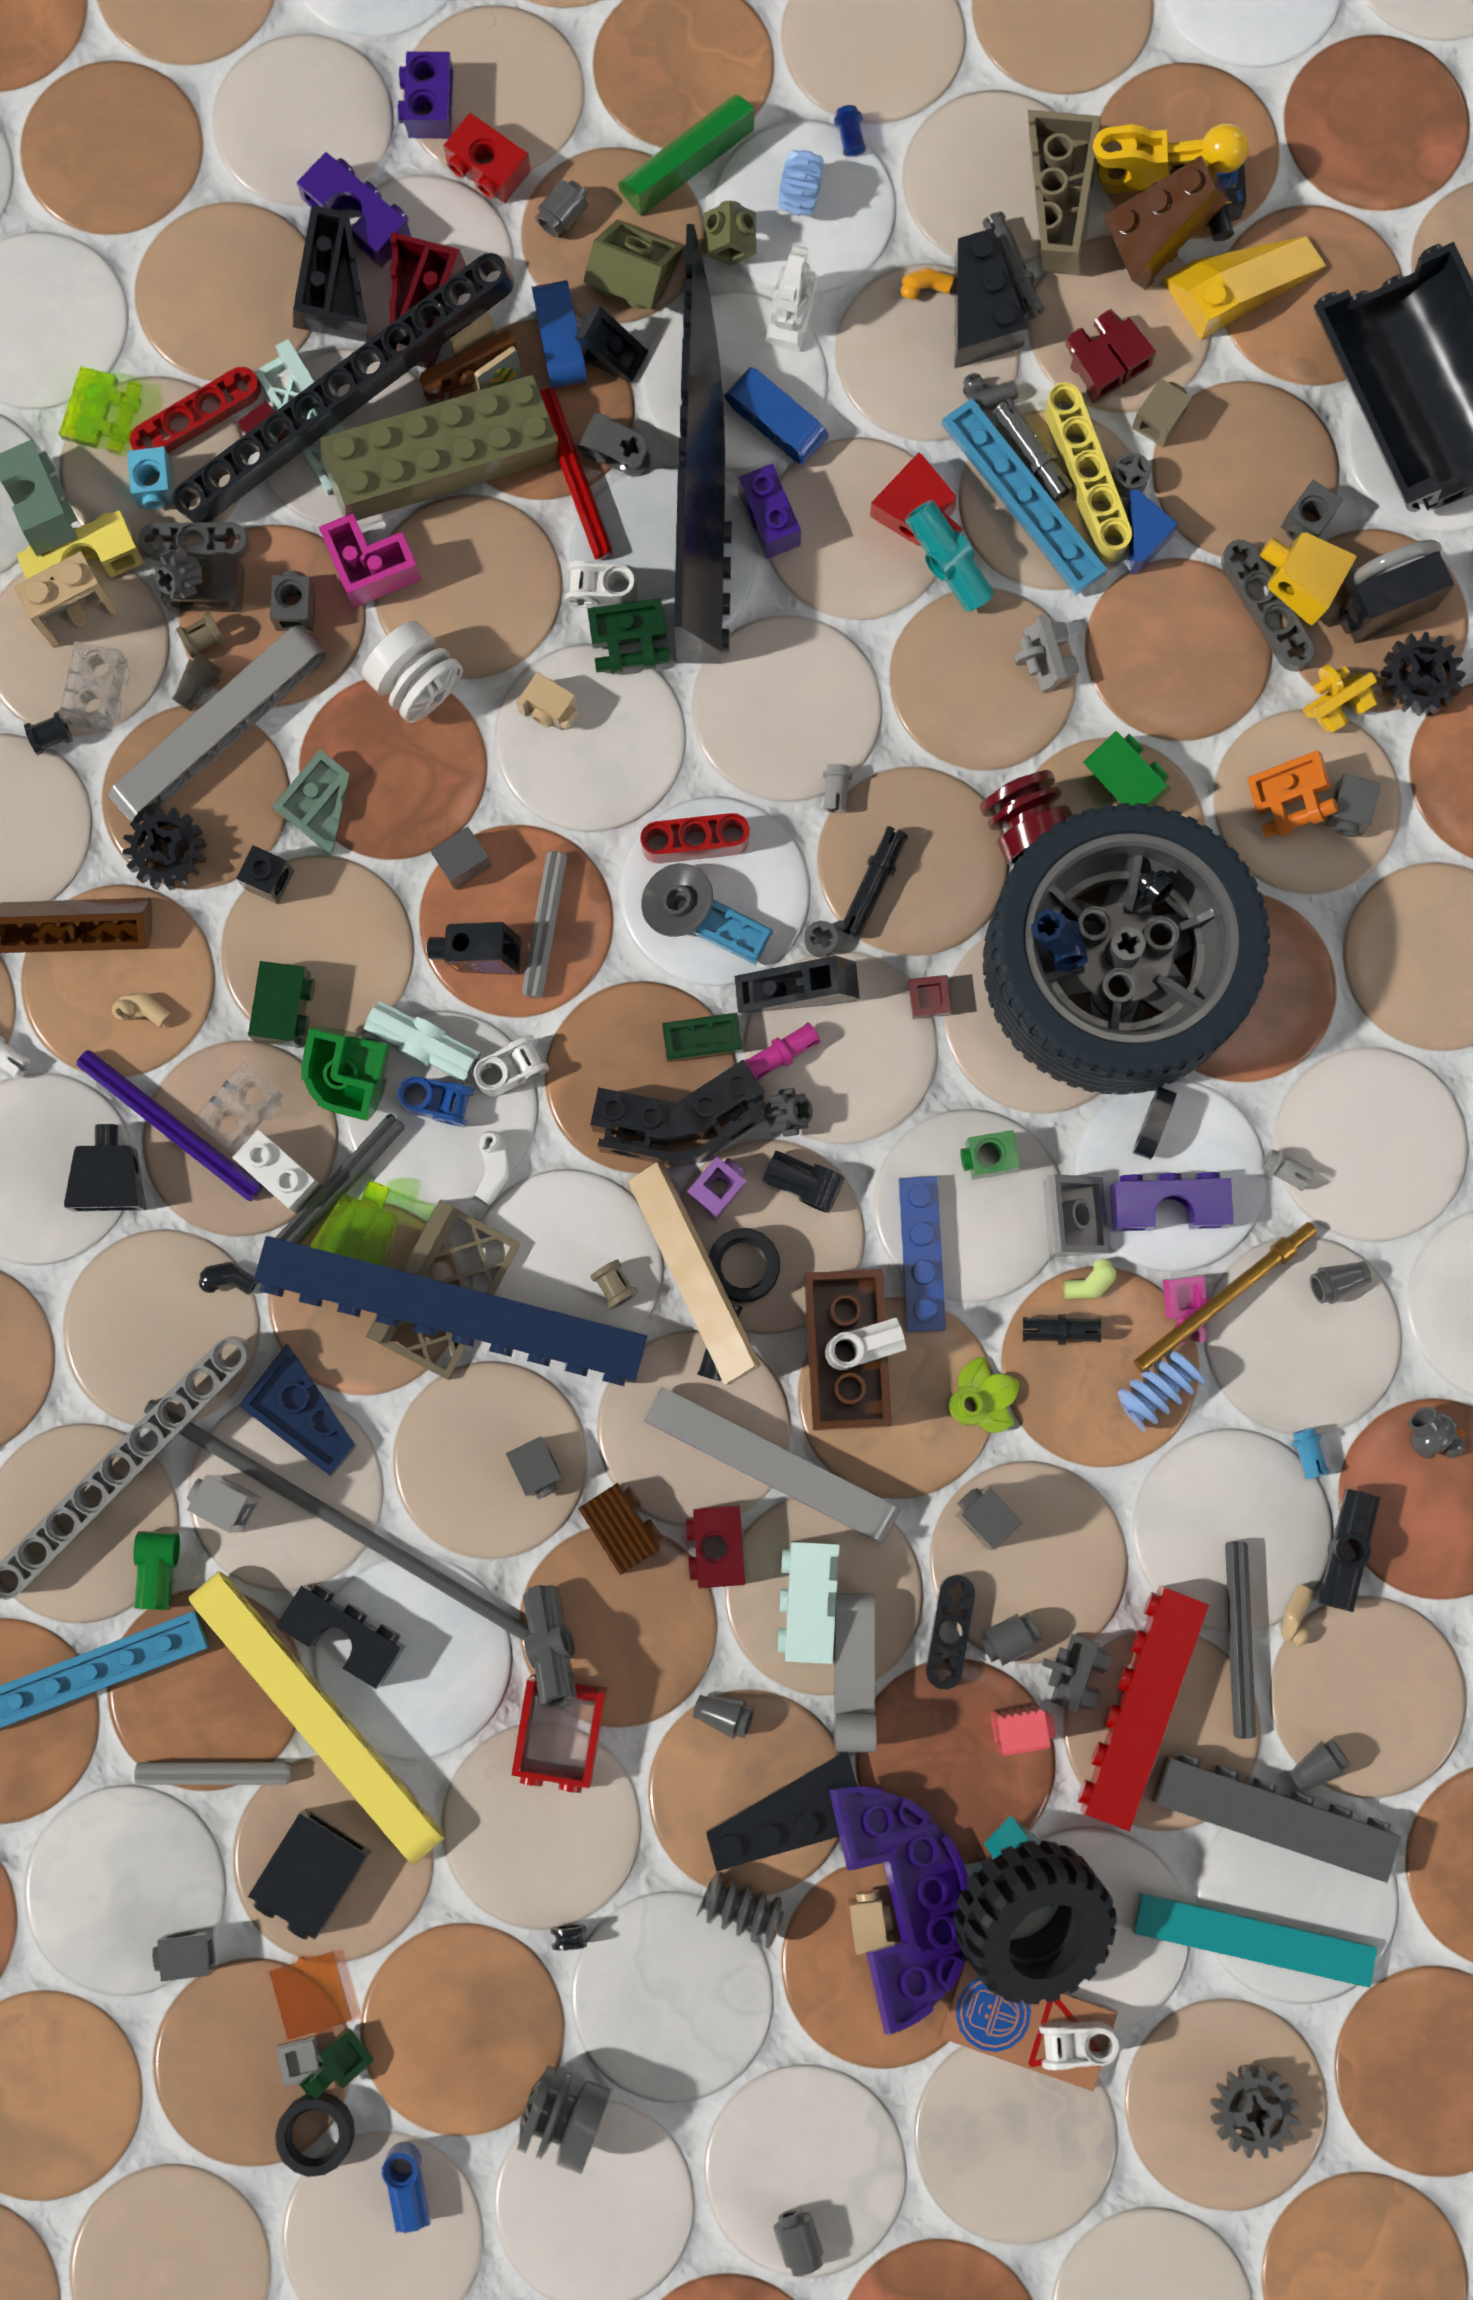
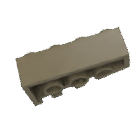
[1028,110,1101,274]

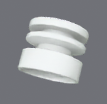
[361,621,463,723]

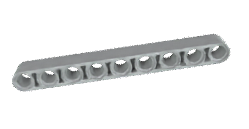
[0,1336,252,1600]

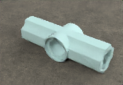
[364,1001,481,1083]

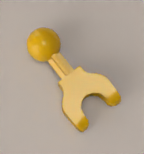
[1093,123,1249,194]

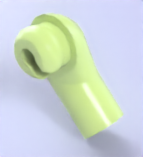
[1063,1258,1116,1299]

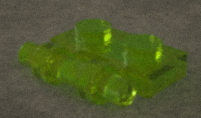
[58,366,143,456]

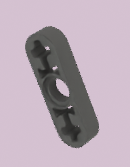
[139,522,250,561]

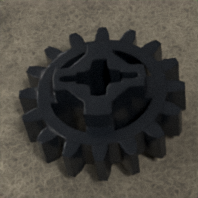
[1380,632,1465,716]
[122,807,207,890]

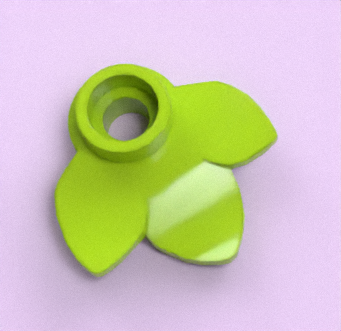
[949,1357,1020,1433]

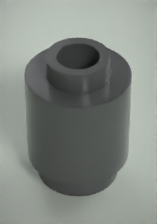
[535,180,588,238]
[981,1613,1043,1666]
[773,2208,824,2276]

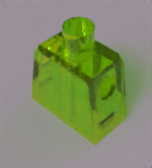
[310,1180,397,1267]

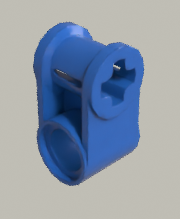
[398,1076,475,1127]

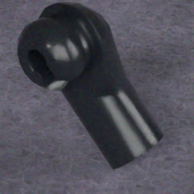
[198,1262,258,1295]

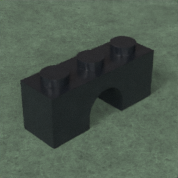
[276,1582,406,1689]

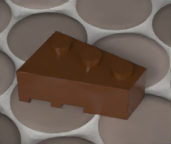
[1103,155,1229,290]

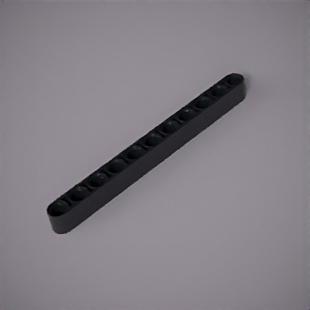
[173,253,514,522]

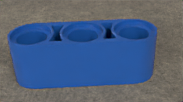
[531,280,587,389]
[724,367,829,465]

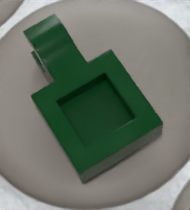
[299,2028,374,2099]

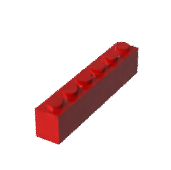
[1077,1587,1209,1832]

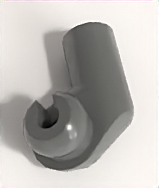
[963,373,1018,408]

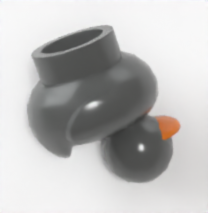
[1408,1407,1466,1459]

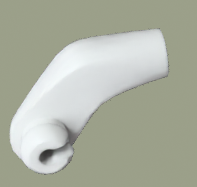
[474,1131,510,1206]

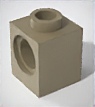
[1132,378,1192,447]

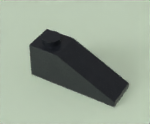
[735,955,860,1014]

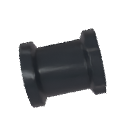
[24,710,73,756]

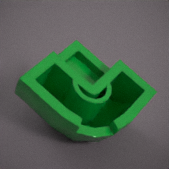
[301,1027,391,1121]

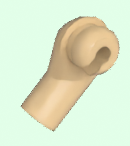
[112,993,172,1028]
[1281,1585,1315,1647]

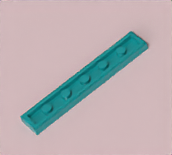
[1133,1892,1378,1988]

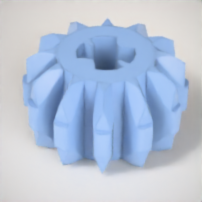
[778,150,824,216]

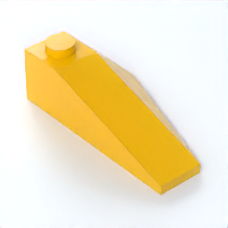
[1162,236,1326,340]

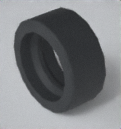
[709,1228,780,1303]
[275,2092,355,2177]

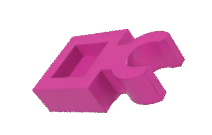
[1163,1275,1207,1345]

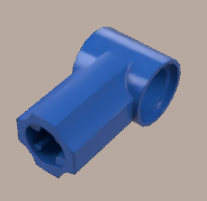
[382,2142,431,2233]

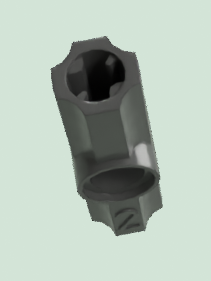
[523,1585,577,1709]

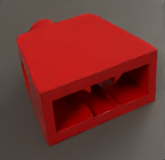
[870,452,963,546]

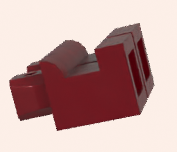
[1065,309,1156,404]

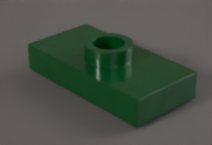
[662,1012,743,1062]

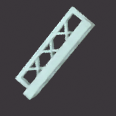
[254,339,344,495]

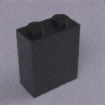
[1339,551,1455,643]
[248,1809,372,1940]

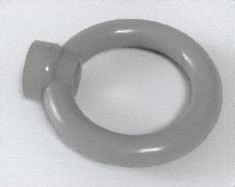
[1344,540,1442,594]

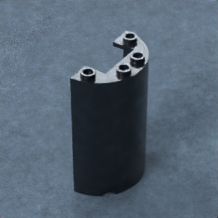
[1313,242,1473,512]

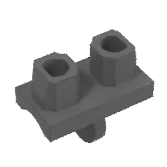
[1042,1634,1111,1712]

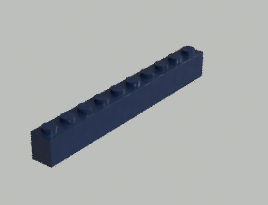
[253,1235,647,1386]

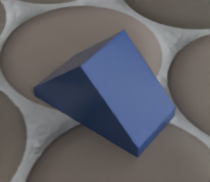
[1126,490,1178,575]

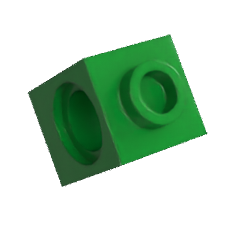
[960,1130,1021,1180]

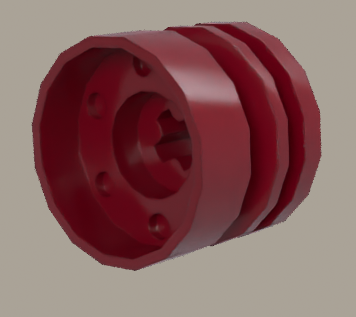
[979,770,1073,866]

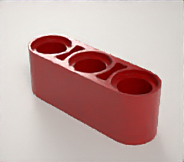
[640,813,750,864]

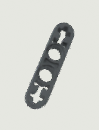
[1221,540,1315,672]

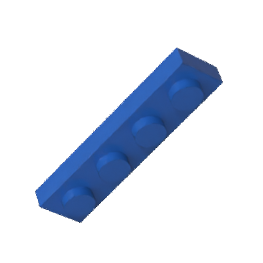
[898,1176,946,1332]

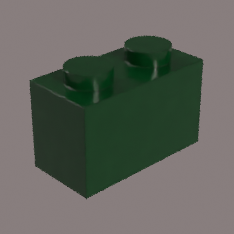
[248,961,315,1048]

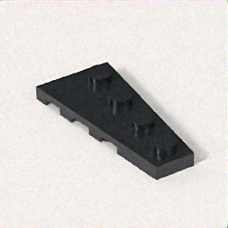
[706,1752,858,1871]

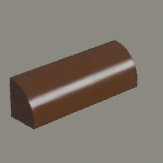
[0,898,152,953]

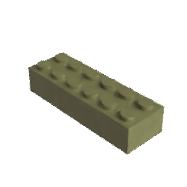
[320,375,558,521]

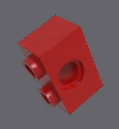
[443,112,531,204]

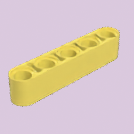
[1044,382,1132,563]

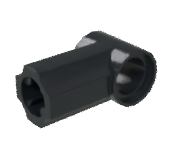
[762,1150,845,1213]

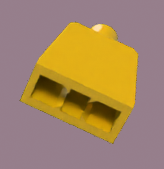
[1259,532,1357,626]

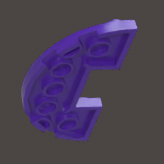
[829,1787,968,2035]

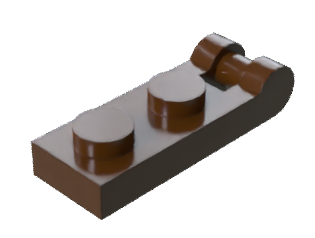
[420,329,519,404]

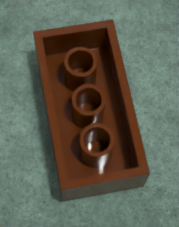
[804,1269,892,1431]

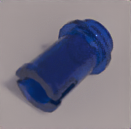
[834,105,866,157]

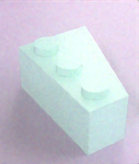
[777,1541,839,1664]

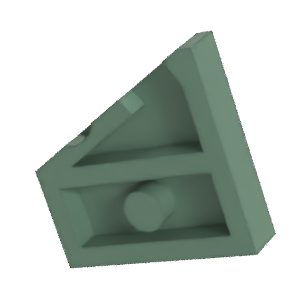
[272,750,350,855]

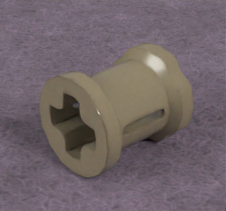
[176,612,225,658]
[590,1259,639,1310]

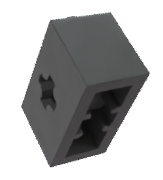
[956,1488,1023,1550]

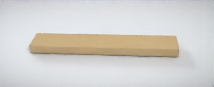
[627,1162,761,1385]

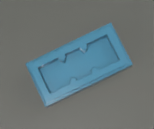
[691,899,773,965]

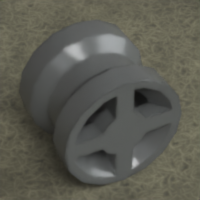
[1111,452,1151,499]

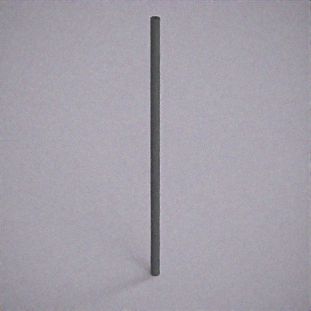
[144,1399,529,1641]

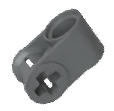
[577,413,651,477]

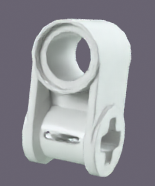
[565,561,638,608]
[474,1035,550,1097]
[1039,2021,1119,2070]

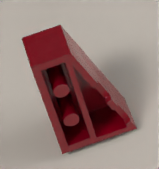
[389,232,467,369]

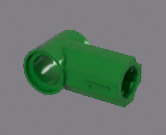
[133,1531,180,1610]

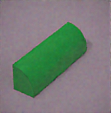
[618,95,754,216]

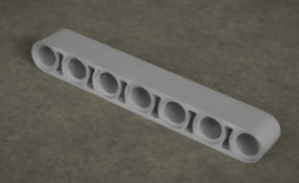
[108,625,326,824]
[644,1387,901,1544]

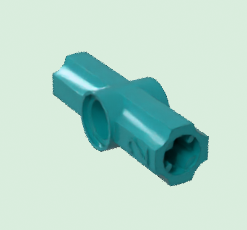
[905,500,995,612]

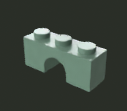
[0,439,78,556]

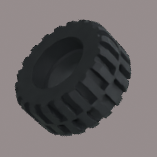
[954,1841,1117,2005]

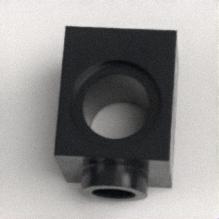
[236,845,294,904]

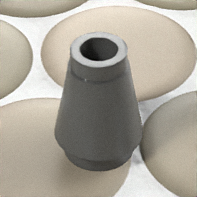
[1310,1261,1372,1304]
[693,1695,754,1739]
[1288,1738,1351,1792]

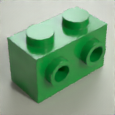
[1083,730,1171,807]

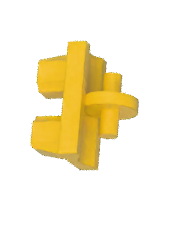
[1302,664,1377,732]

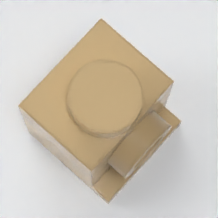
[516,672,578,730]
[848,1890,895,1955]

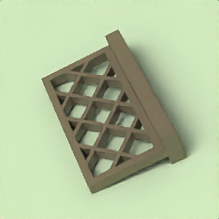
[366,1200,521,1380]

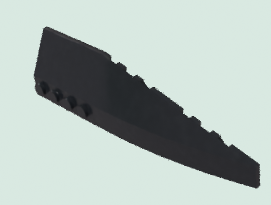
[674,224,732,664]

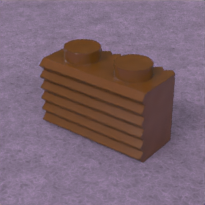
[578,1483,663,1575]

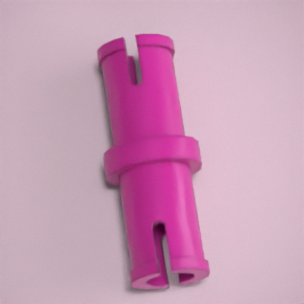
[744,1022,821,1081]

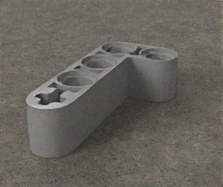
[834,1593,877,1753]

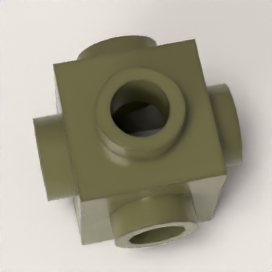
[704,200,756,266]

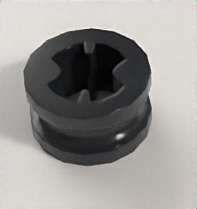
[550,1924,587,1951]

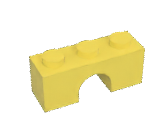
[16,510,145,580]

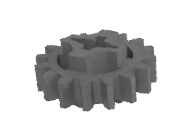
[1210,2065,1300,2158]

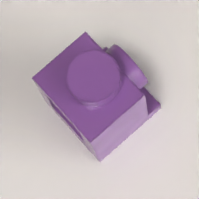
[687,1157,747,1220]

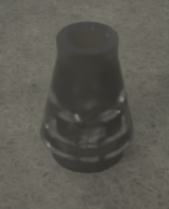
[172,653,223,711]

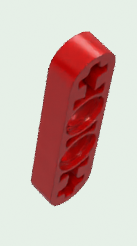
[129,367,261,453]

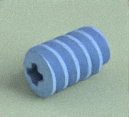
[1117,1350,1206,1433]

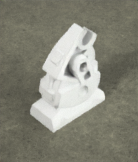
[765,244,818,352]

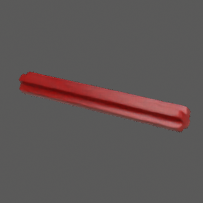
[539,388,613,560]

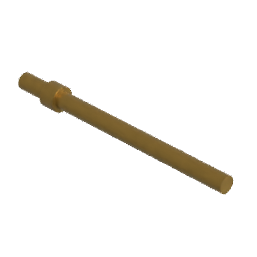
[1134,1222,1317,1373]

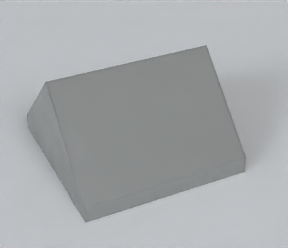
[1043,1174,1110,1258]

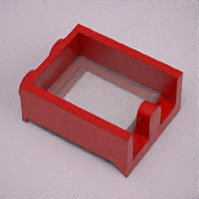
[511,1675,608,1793]

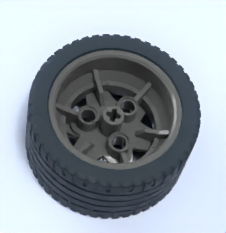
[982,803,1271,1095]

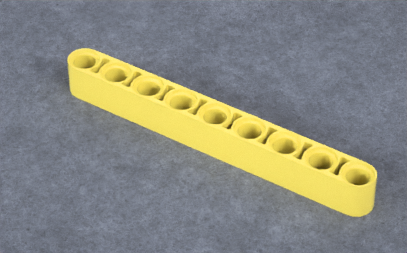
[188,1571,445,1865]

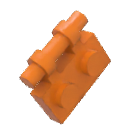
[1247,750,1339,839]

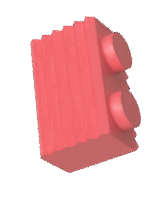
[990,1704,1056,1756]

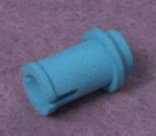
[1291,1427,1330,1479]

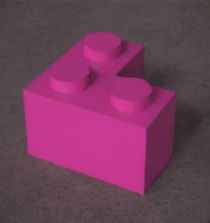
[319,513,422,608]

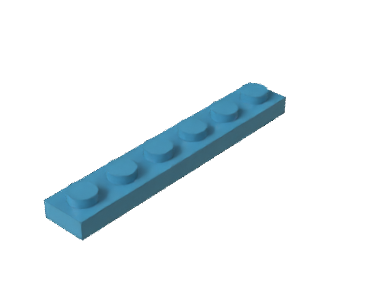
[942,398,1107,596]
[0,1611,210,1728]

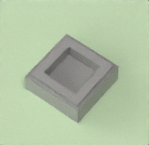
[276,2035,322,2087]

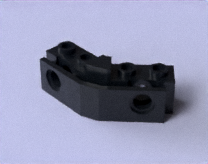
[590,1060,766,1167]

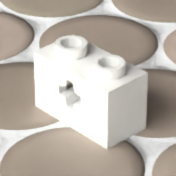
[232,1129,322,1214]

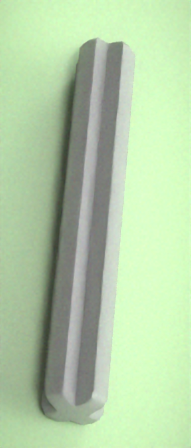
[522,851,567,999]
[134,1762,292,1785]

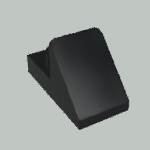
[575,306,649,382]

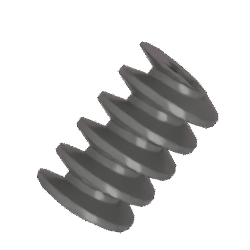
[696,1871,785,1949]

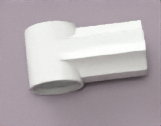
[825,1317,907,1370]

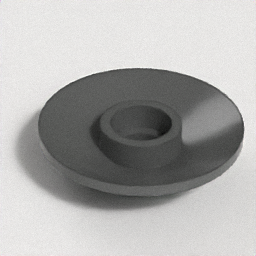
[641,863,713,937]

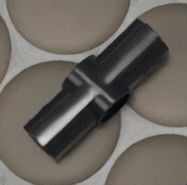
[1318,1489,1380,1612]

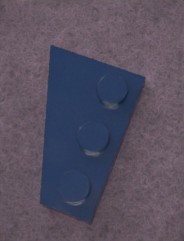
[239,1344,356,1476]

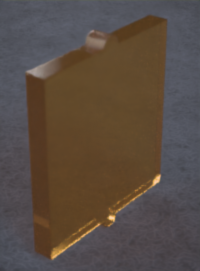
[269,1951,352,2040]

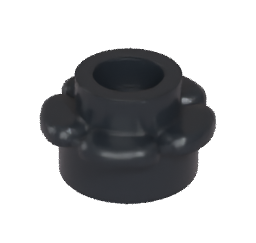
[1138,870,1174,906]

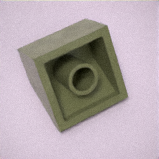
[583,219,684,309]

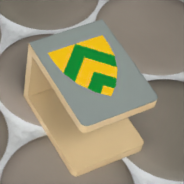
[449,313,522,392]

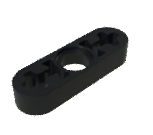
[925,1575,975,1689]

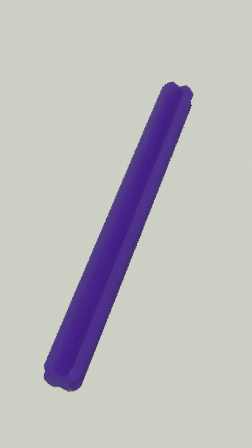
[76,1050,262,1201]

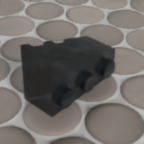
[293,205,367,342]
[954,228,1028,368]

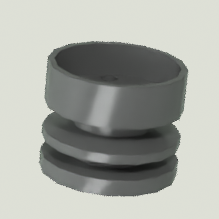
[517,2065,611,2174]

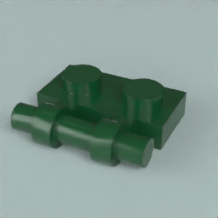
[587,598,670,675]

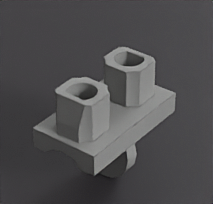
[1013,614,1079,693]

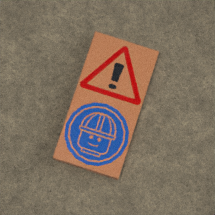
[940,1958,1118,2092]

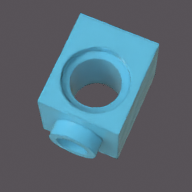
[127,447,174,510]

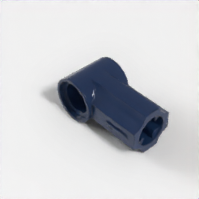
[1031,908,1088,972]

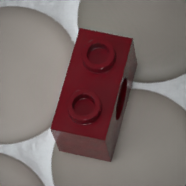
[686,1506,745,1589]

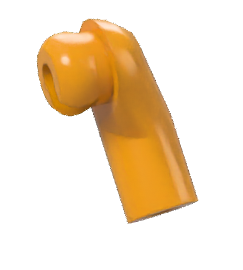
[900,268,955,300]

